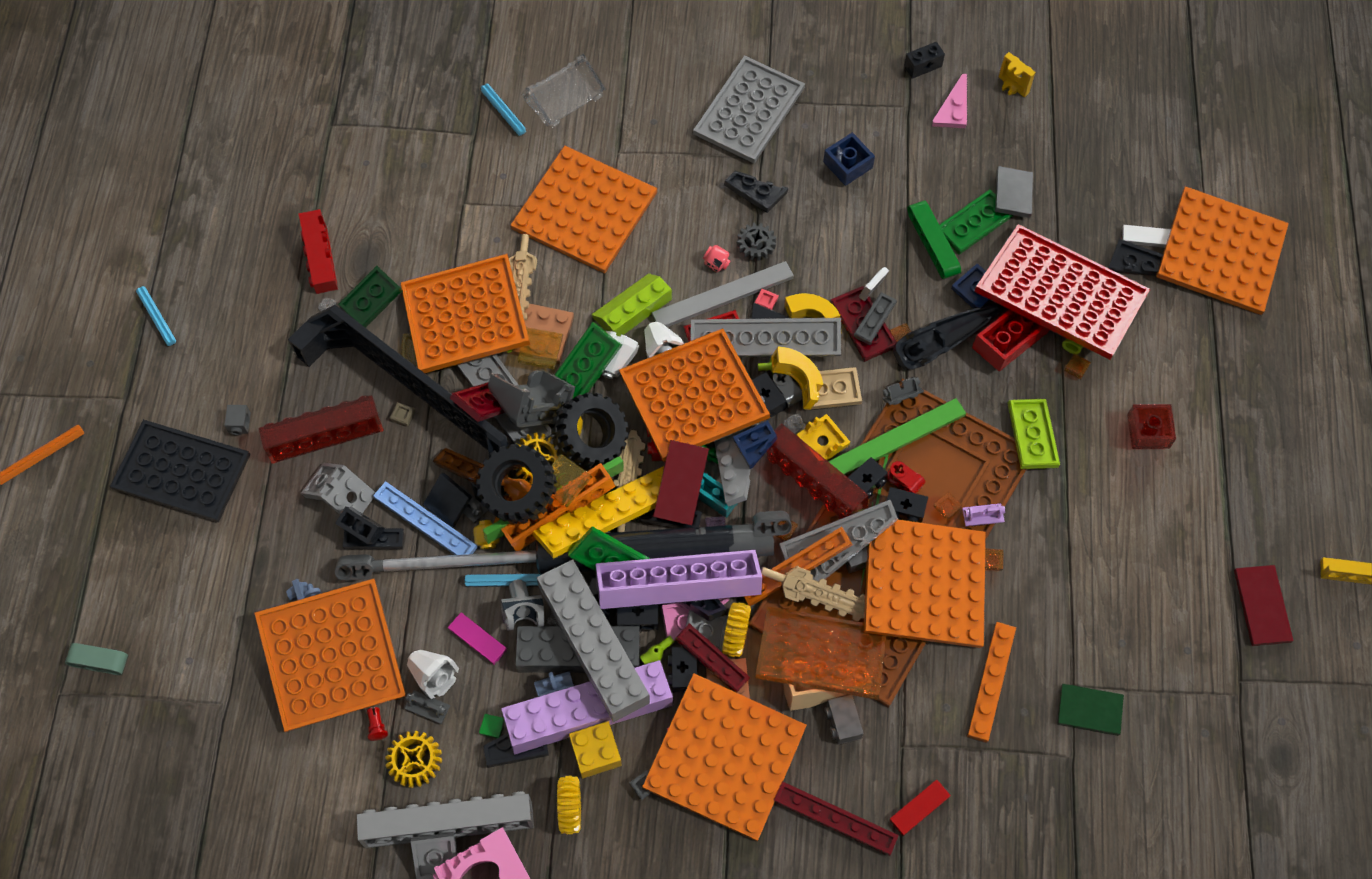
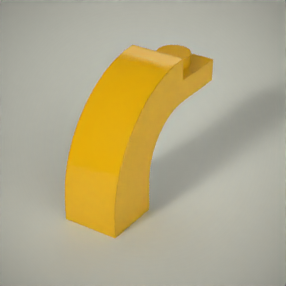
[784,293,842,333]
[771,346,823,410]

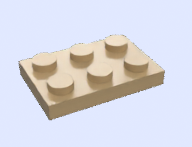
[805,367,862,410]

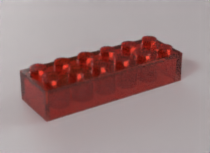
[258,395,384,464]
[767,423,868,519]

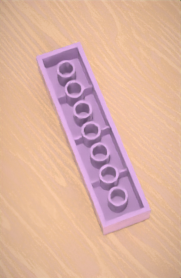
[596,550,762,609]
[501,660,673,755]

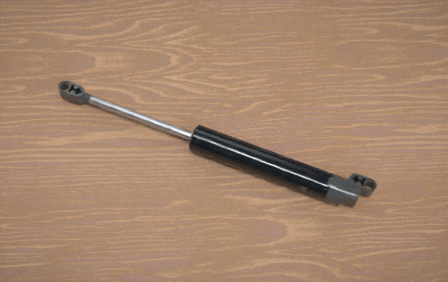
[335,511,792,580]

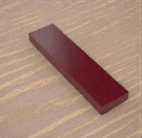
[675,623,750,693]

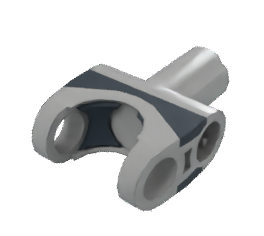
[501,579,544,630]

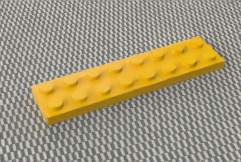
[533,466,664,559]

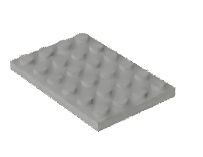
[693,55,805,164]

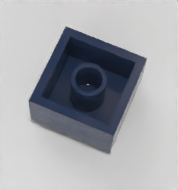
[823,132,875,186]

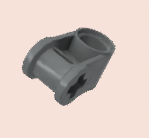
[772,373,803,408]

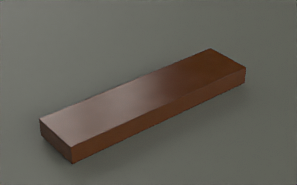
[433,447,484,484]

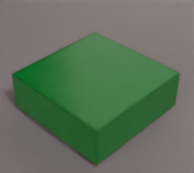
[479,714,505,739]

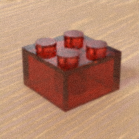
[1127,404,1176,449]

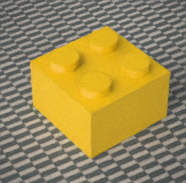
[569,721,622,779]

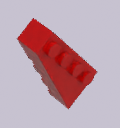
[298,209,338,294]

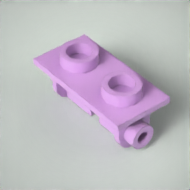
[962,503,1005,526]

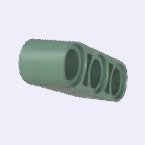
[65,643,128,675]

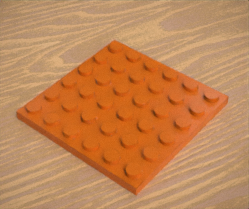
[510,146,657,274]
[1156,186,1289,315]
[401,254,530,373]
[619,328,770,462]
[863,520,986,648]
[255,579,406,732]
[642,673,807,841]

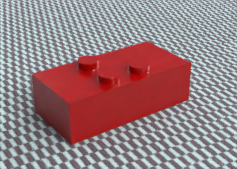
[972,309,1049,372]

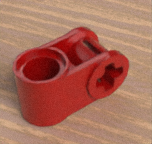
[887,461,926,494]

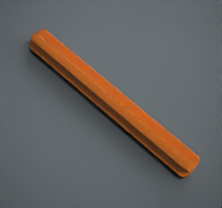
[0,425,84,485]

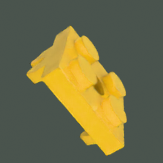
[998,52,1036,97]
[796,414,850,466]

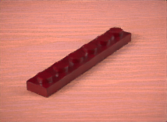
[774,781,899,856]

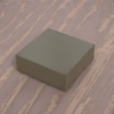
[390,402,416,427]

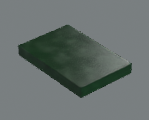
[338,266,403,328]
[1057,684,1124,736]

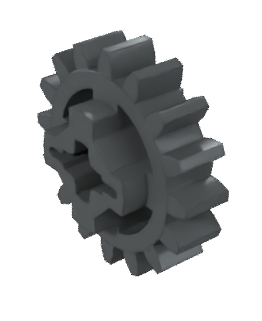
[737,222,776,261]

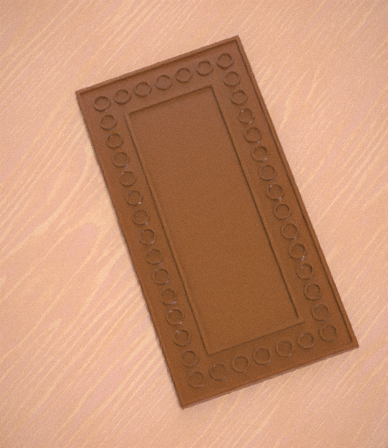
[748,378,1027,707]

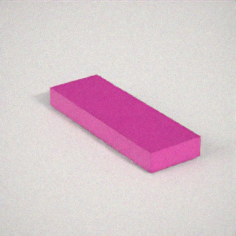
[448,613,507,665]

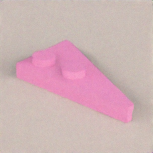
[932,74,967,128]
[661,598,730,641]

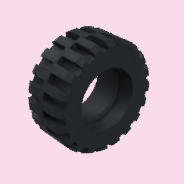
[551,392,629,469]
[476,444,557,524]

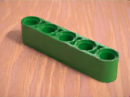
[907,200,961,279]

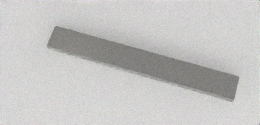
[652,261,794,327]

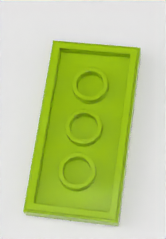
[1007,399,1060,469]

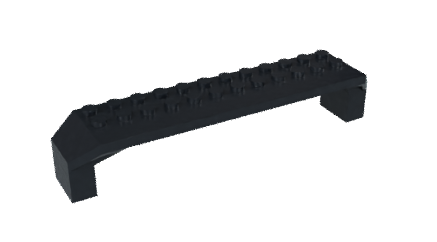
[288,305,513,502]

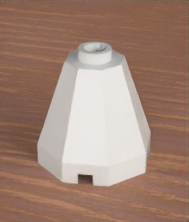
[644,322,684,358]
[602,331,639,379]
[407,650,459,699]

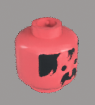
[703,245,730,272]

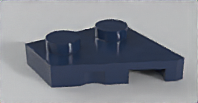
[733,421,777,469]

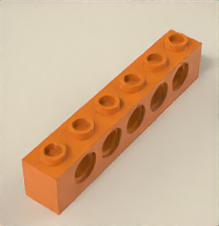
[501,463,616,551]

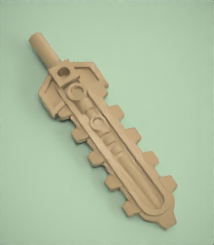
[509,234,537,321]
[614,430,645,532]
[761,566,865,621]

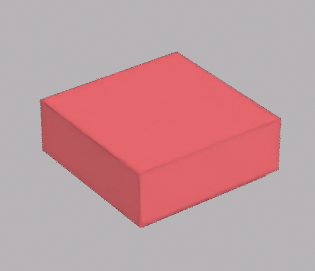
[754,289,779,310]

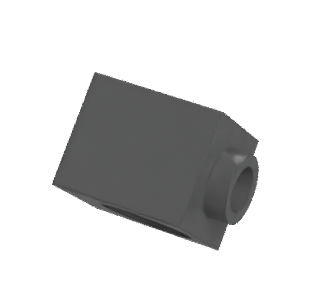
[225,405,251,435]

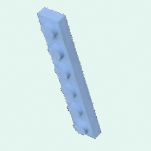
[373,481,478,555]

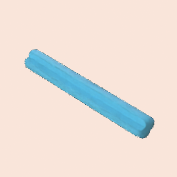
[481,84,526,136]
[136,286,176,346]
[465,574,540,586]

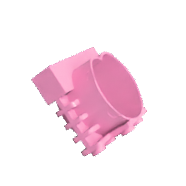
[433,827,530,879]

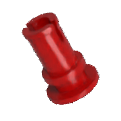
[366,707,388,741]

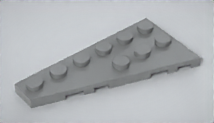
[714,396,765,507]
[780,500,898,581]

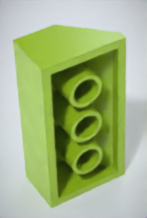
[591,273,672,337]

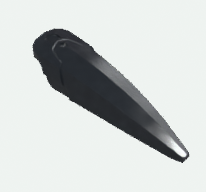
[893,303,1004,371]

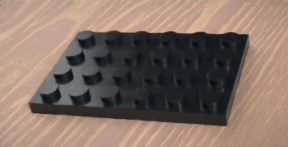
[110,419,251,522]

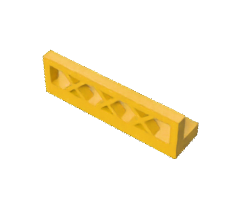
[1320,557,1372,585]

